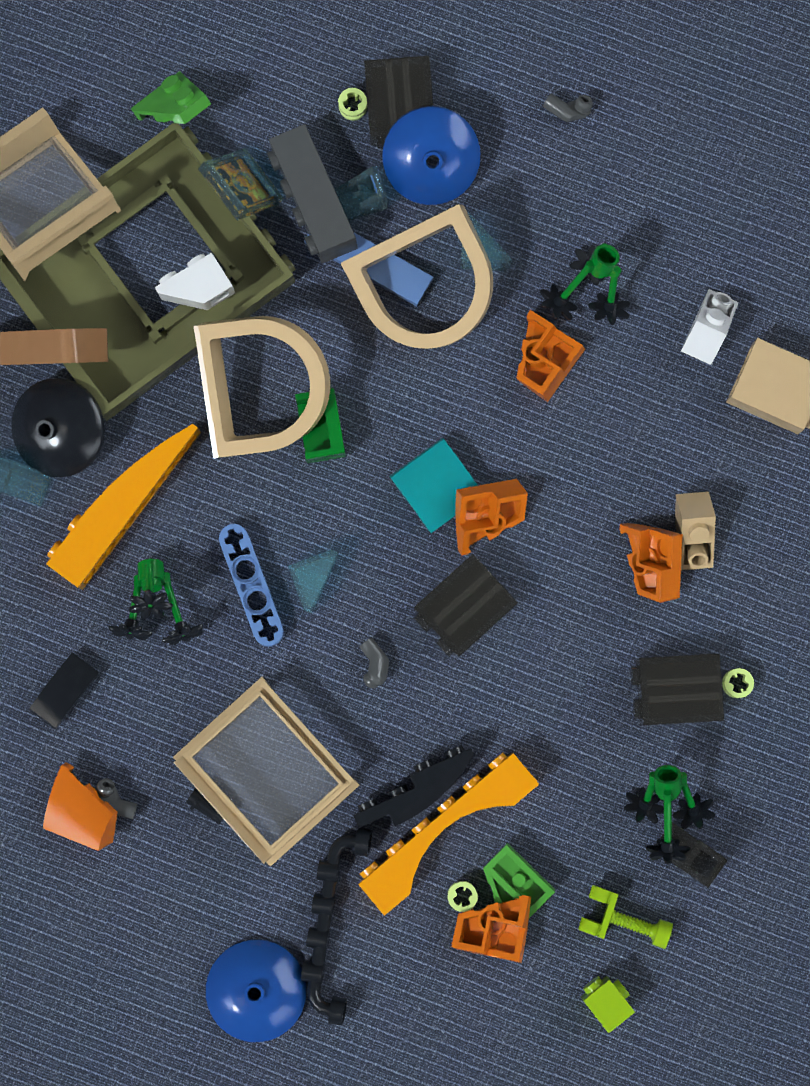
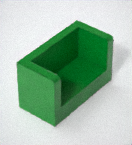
[295,388,346,464]

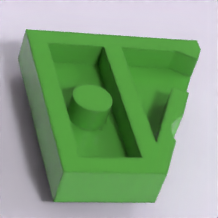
[131,71,211,124]
[483,843,555,918]

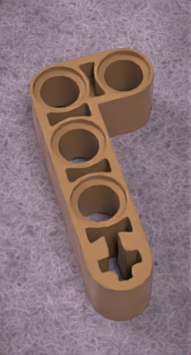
[0,328,109,365]

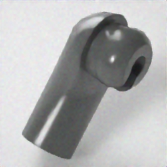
[543,93,593,122]
[359,637,389,689]

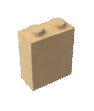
[726,338,810,434]

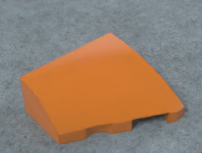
[516,310,585,402]
[455,479,528,555]
[619,523,683,603]
[43,763,118,851]
[451,895,531,963]

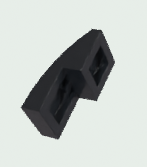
[29,653,99,730]

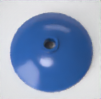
[382,106,481,205]
[206,939,307,1042]

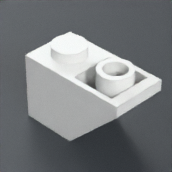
[155,253,235,310]
[681,289,739,365]

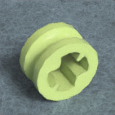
[338,88,367,121]
[722,668,754,698]
[447,881,478,912]

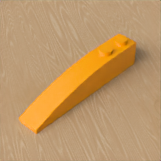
[46,424,201,590]

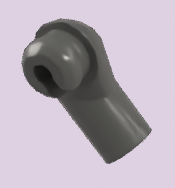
[95,778,138,820]

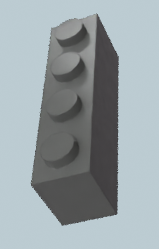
[267,124,358,264]

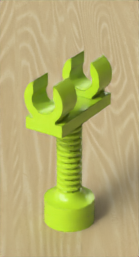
[578,885,673,949]

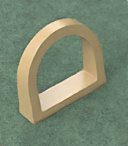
[341,204,493,349]
[194,316,330,458]

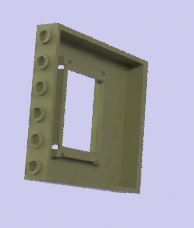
[0,123,296,421]

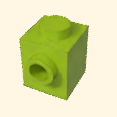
[580,976,635,1033]

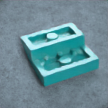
[389,438,478,533]

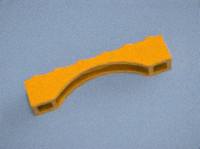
[358,752,539,916]

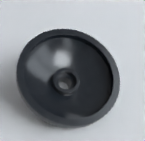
[11,378,105,477]

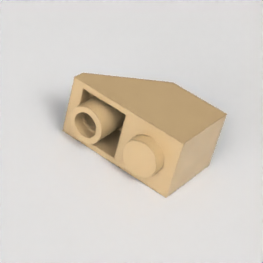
[675,492,716,570]

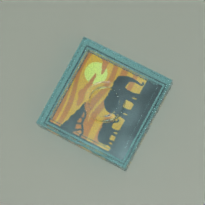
[198,148,284,221]

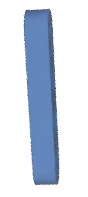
[219,524,284,647]

